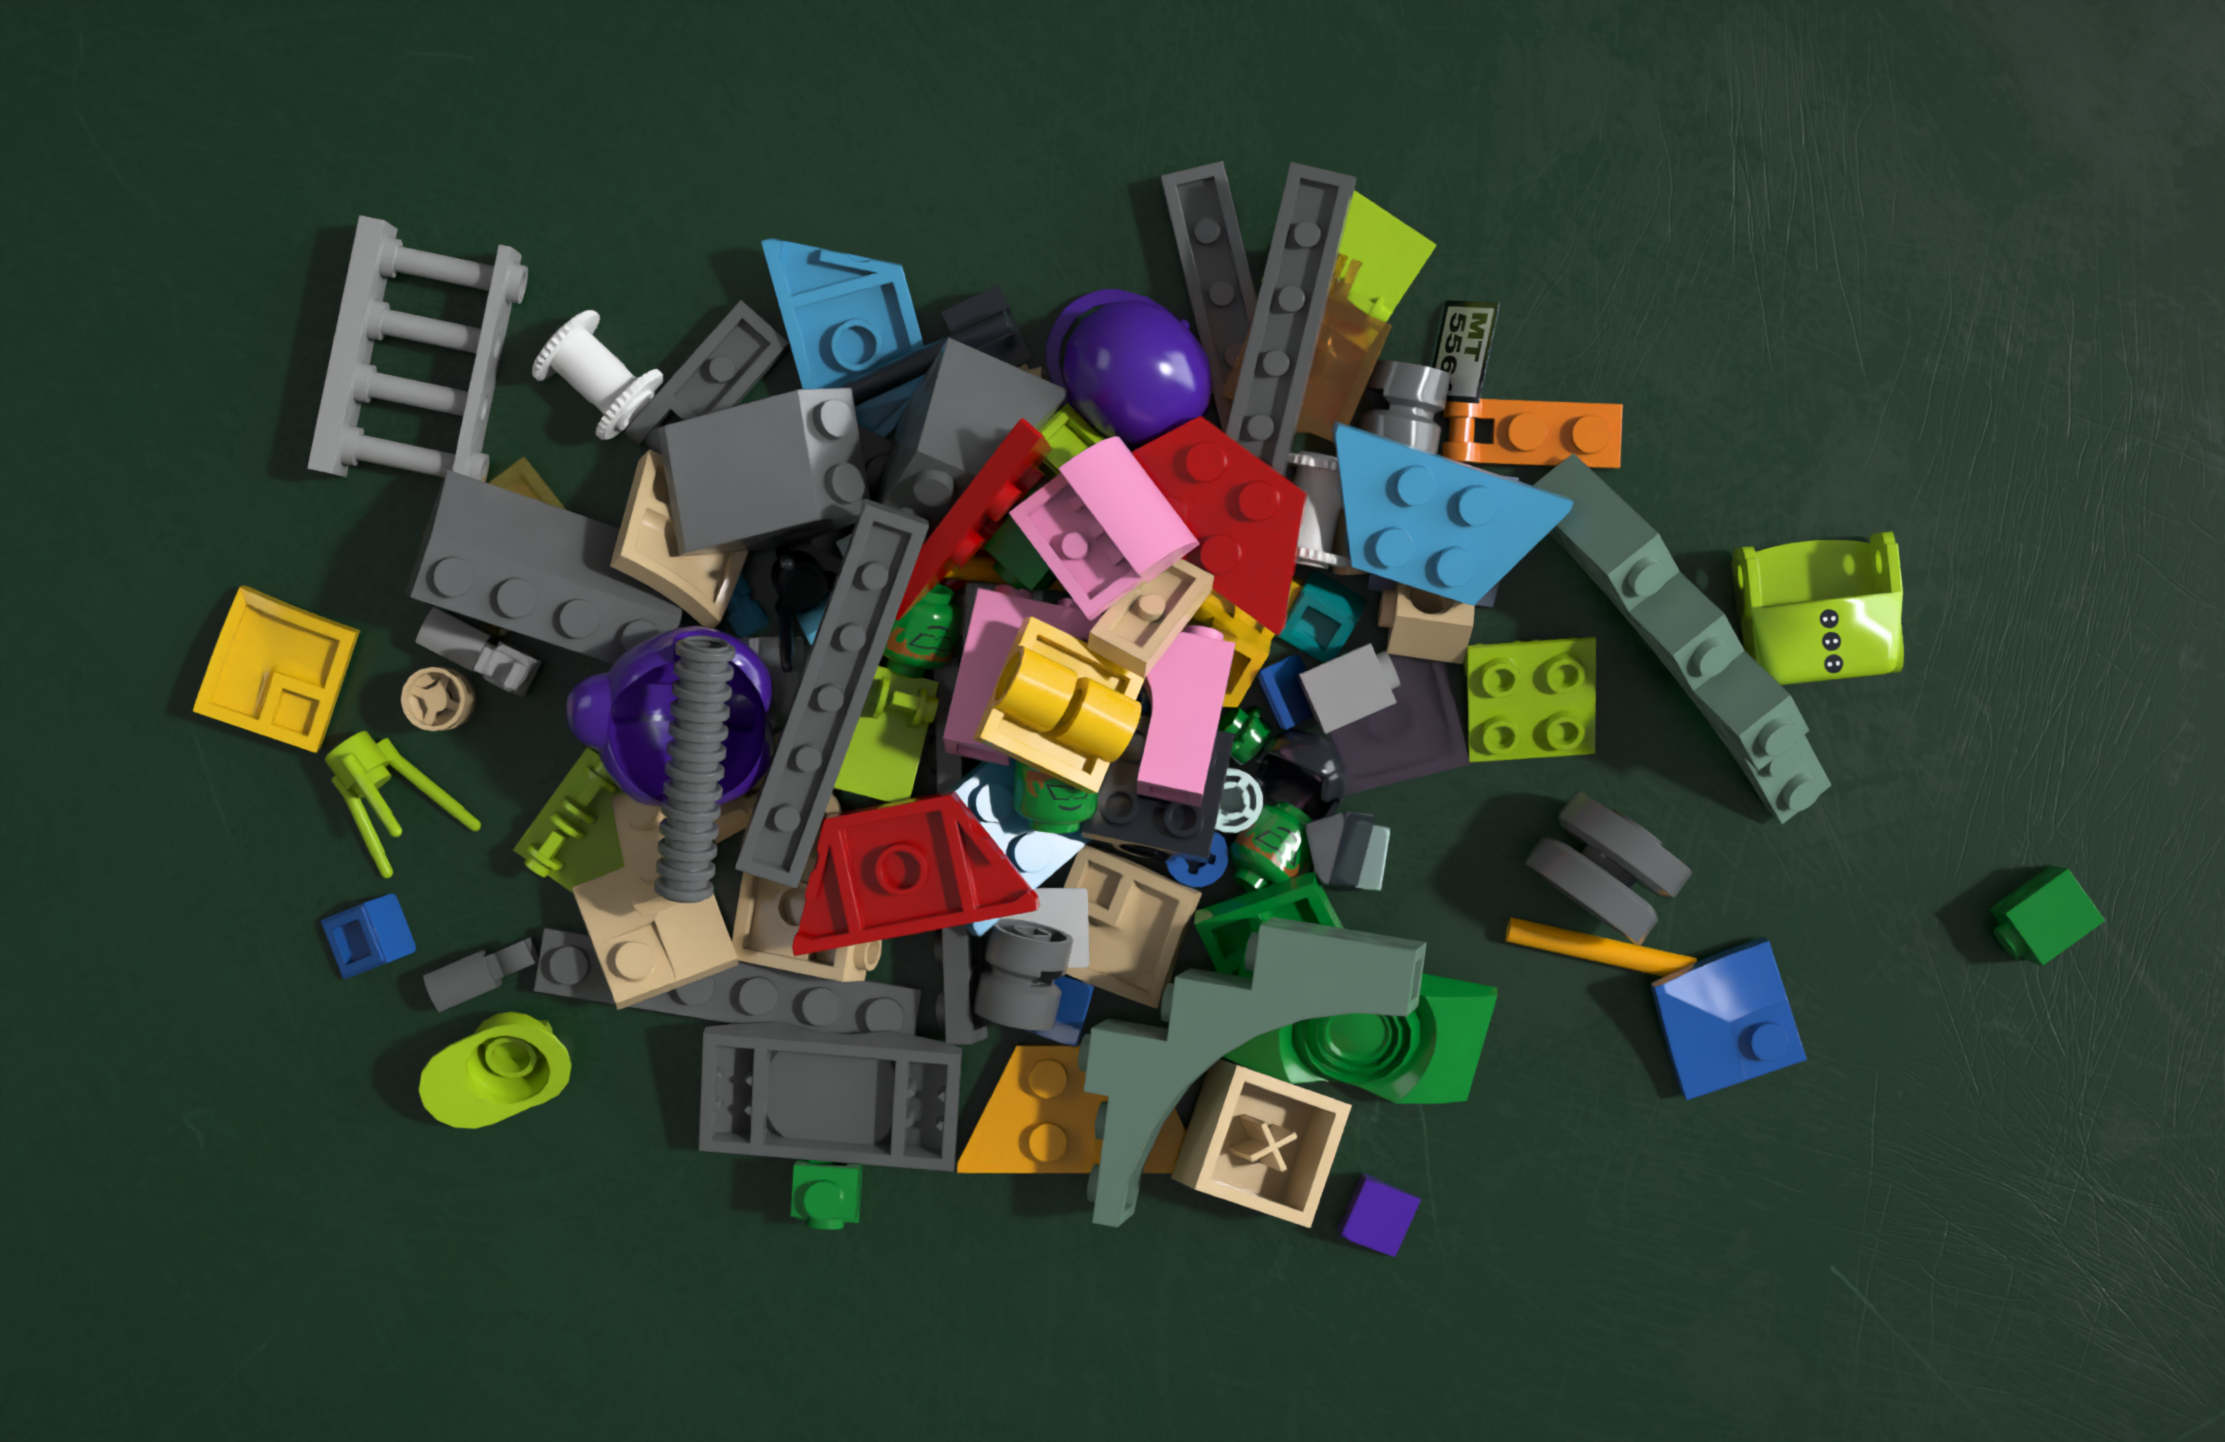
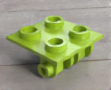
[1260,190,1437,352]
[1463,637,1596,762]
[834,666,939,803]
[513,747,625,893]

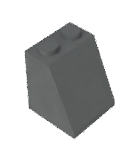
[876,337,1067,546]
[658,388,870,556]

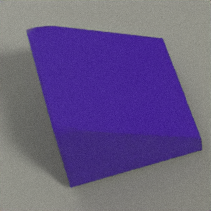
[1337,1172,1421,1257]

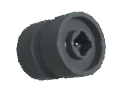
[1357,360,1451,454]
[973,918,1074,1031]

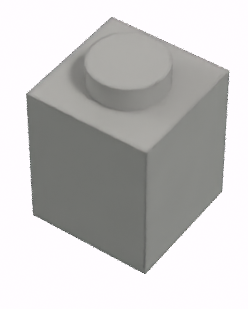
[1296,643,1401,734]

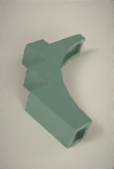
[1533,453,1831,824]
[1078,917,1427,1227]

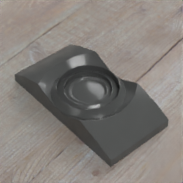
[699,1022,962,1172]

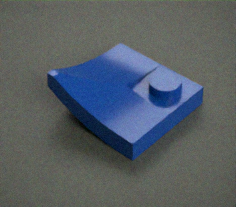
[1651,937,1807,1100]

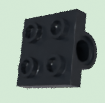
[1081,714,1235,863]

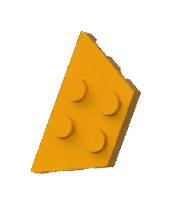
[957,1043,1187,1173]

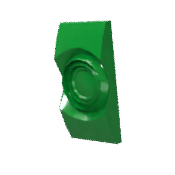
[1223,940,1498,1104]

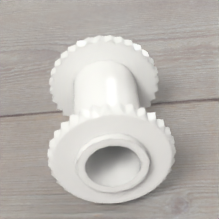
[532,310,663,440]
[1288,451,1349,569]

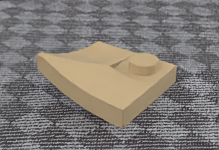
[610,449,748,629]
[1064,842,1202,1009]
[572,866,739,1010]

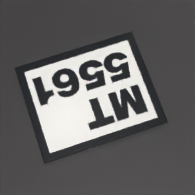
[1432,300,1500,404]

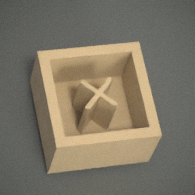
[1171,1059,1352,1228]

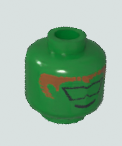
[882,583,964,678]
[1013,759,1098,834]
[1227,801,1314,893]

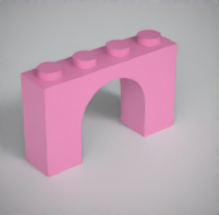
[943,585,1235,807]

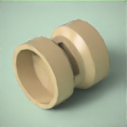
[401,667,477,731]

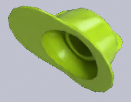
[419,1011,572,1129]

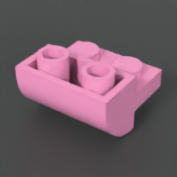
[1009,437,1200,621]

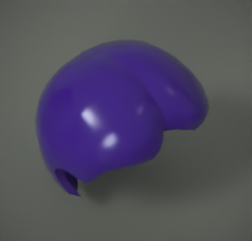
[566,626,775,807]

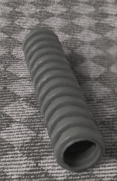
[654,636,736,903]

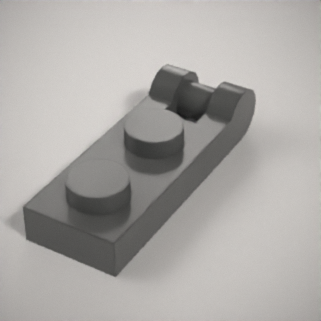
[624,300,790,455]

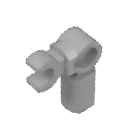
[415,607,542,697]

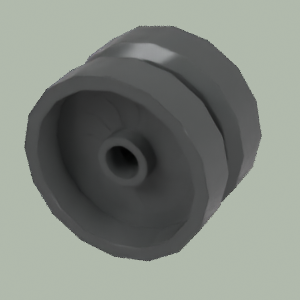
[1524,790,1693,946]

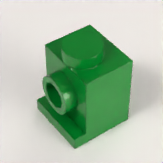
[791,1159,863,1229]

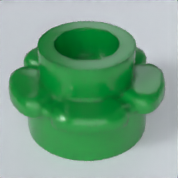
[1217,705,1272,765]

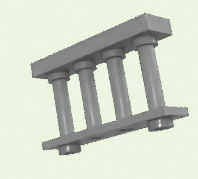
[307,215,528,482]

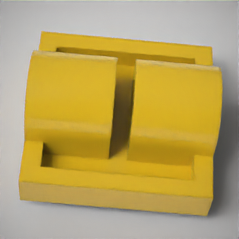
[973,616,1145,794]

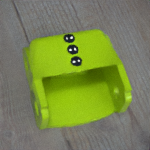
[1731,531,1904,685]

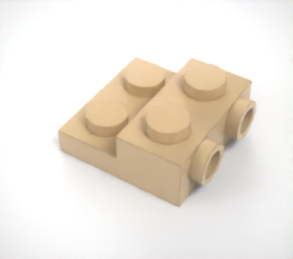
[732,851,882,982]

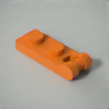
[1442,398,1623,470]

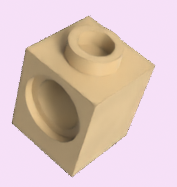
[1377,581,1475,664]

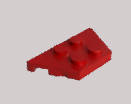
[1131,416,1308,636]
[895,418,1052,621]
[792,790,1040,956]

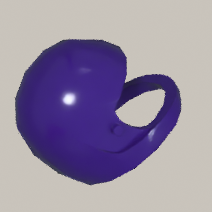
[1046,289,1213,451]

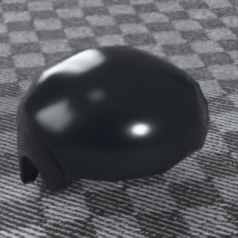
[1256,728,1350,821]

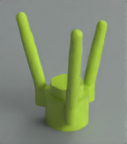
[325,731,481,878]

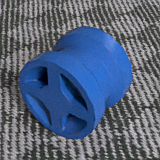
[1165,829,1229,887]

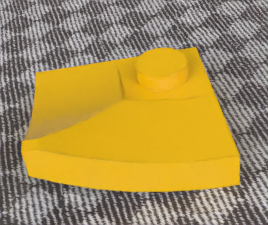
[193,585,360,753]

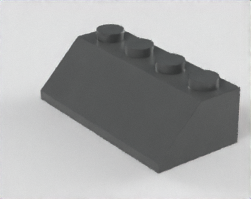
[405,470,683,664]

